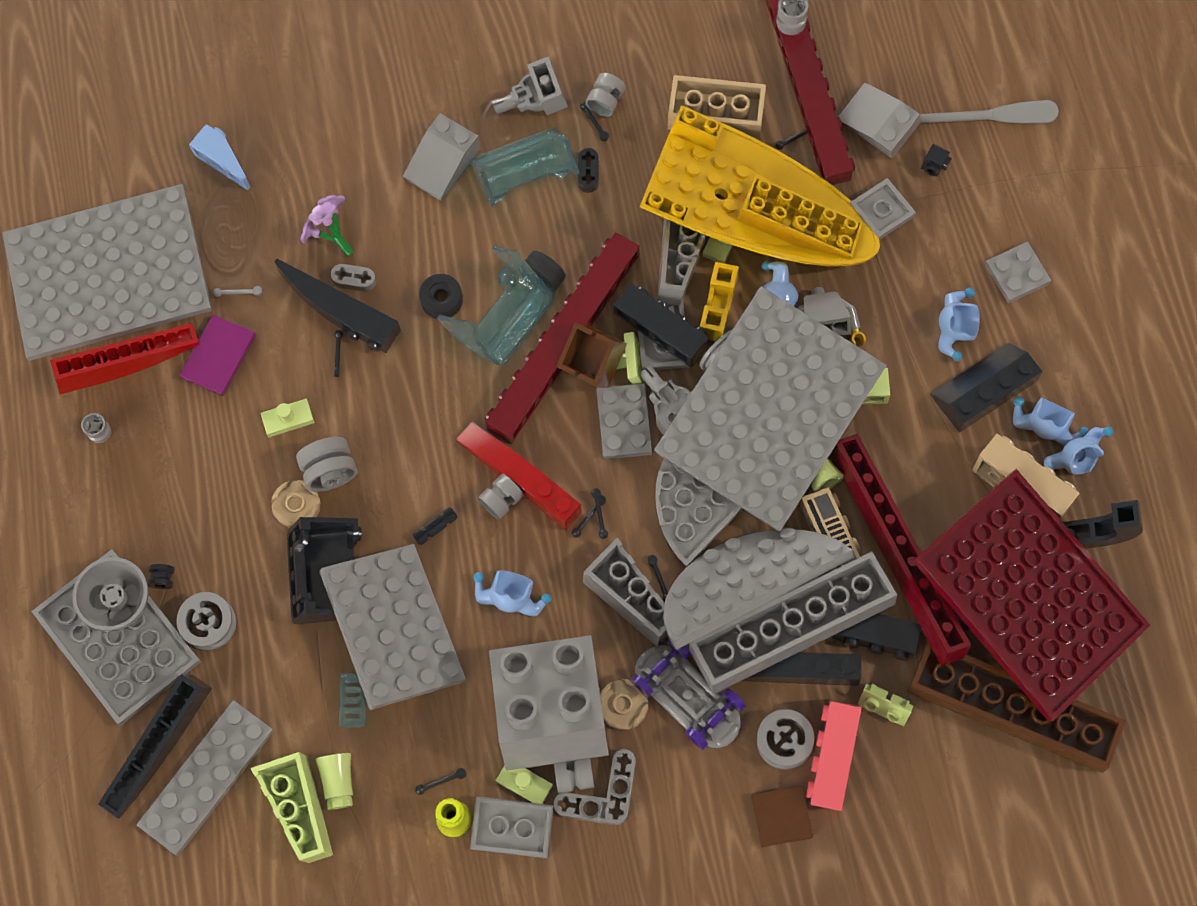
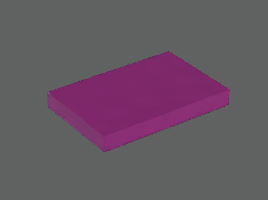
[179,315,256,396]

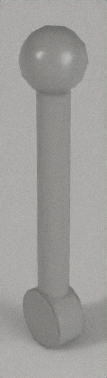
[213,286,262,297]

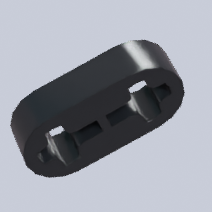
[578,148,599,193]

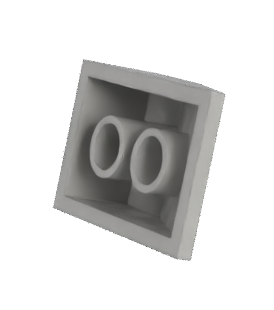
[838,83,921,159]
[403,113,481,201]

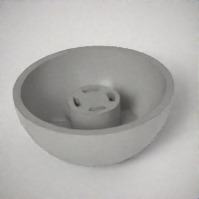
[72,557,149,631]

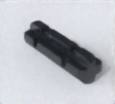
[413,507,458,545]

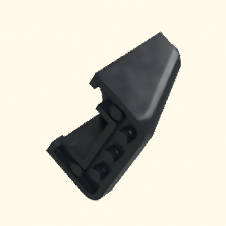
[287,517,362,624]

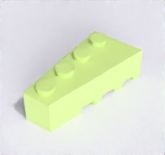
[250,752,333,863]

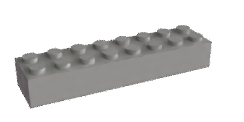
[689,552,897,694]

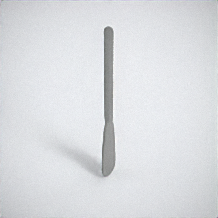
[920,100,1059,123]

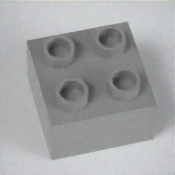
[489,635,609,771]

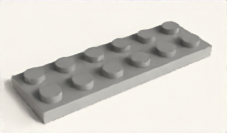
[137,700,274,856]

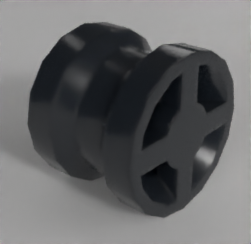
[148,564,175,589]

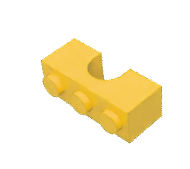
[700,262,739,341]

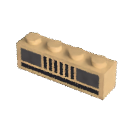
[800,487,860,572]

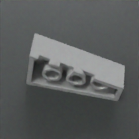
[657,218,707,305]
[583,537,668,647]

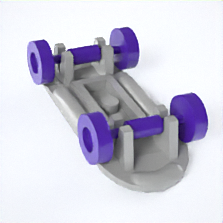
[630,640,746,750]

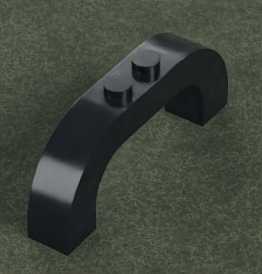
[1063,500,1143,549]

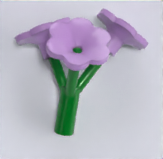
[301,195,354,257]

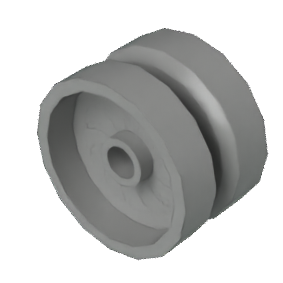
[296,437,358,492]

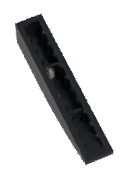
[274,259,401,353]
[741,652,861,686]
[98,674,212,819]

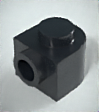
[921,143,952,177]

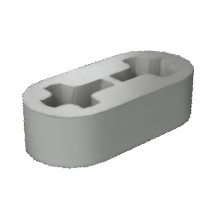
[331,264,376,291]

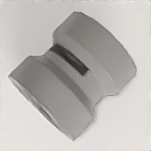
[81,413,111,443]

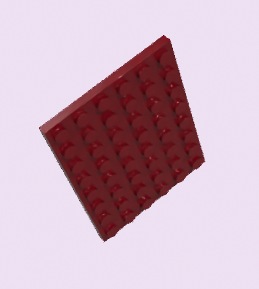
[912,469,1150,722]

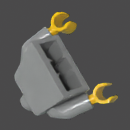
[797,287,866,345]

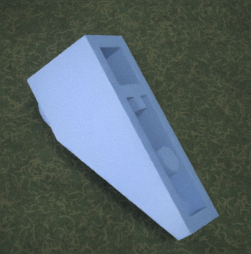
[189,124,250,190]

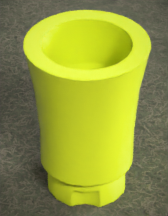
[435,798,472,837]

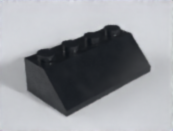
[930,343,1043,433]

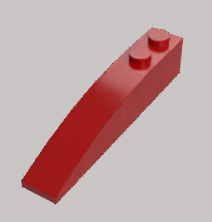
[50,323,199,395]
[456,422,582,530]

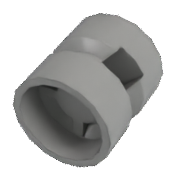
[776,0,808,35]
[585,73,625,117]
[477,474,524,520]
[554,758,594,793]

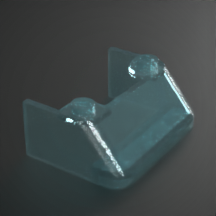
[470,128,580,207]
[437,246,553,365]

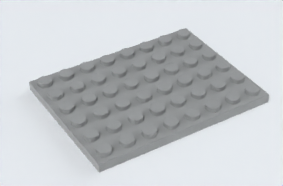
[2,184,213,361]
[654,286,887,532]

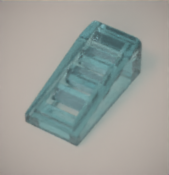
[339,673,366,727]

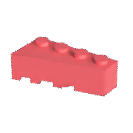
[806,699,861,811]

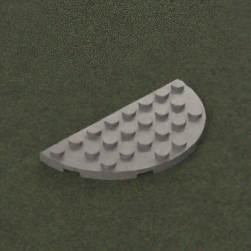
[655,458,743,567]
[664,528,854,650]

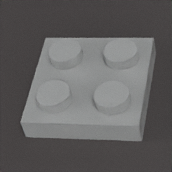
[850,178,916,240]
[985,242,1051,304]

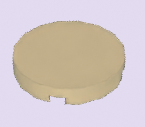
[271,480,321,528]
[600,679,648,730]

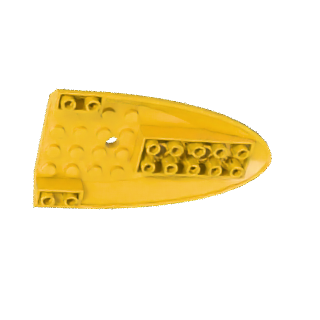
[640,105,880,266]

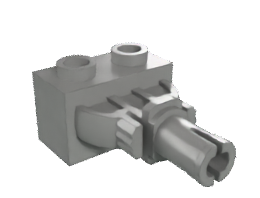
[492,57,568,115]
[640,366,693,435]

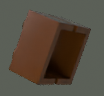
[556,322,627,388]

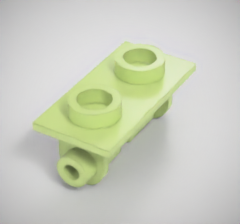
[857,683,913,726]

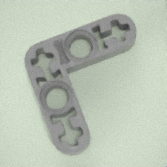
[554,749,636,825]

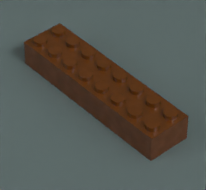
[907,641,1126,773]

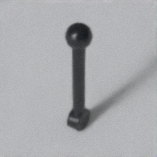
[580,101,609,141]
[775,129,807,150]
[334,330,343,377]
[591,488,608,539]
[572,495,606,537]
[648,555,668,602]
[415,768,466,795]

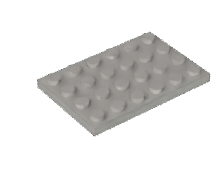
[320,544,466,710]
[31,549,201,726]

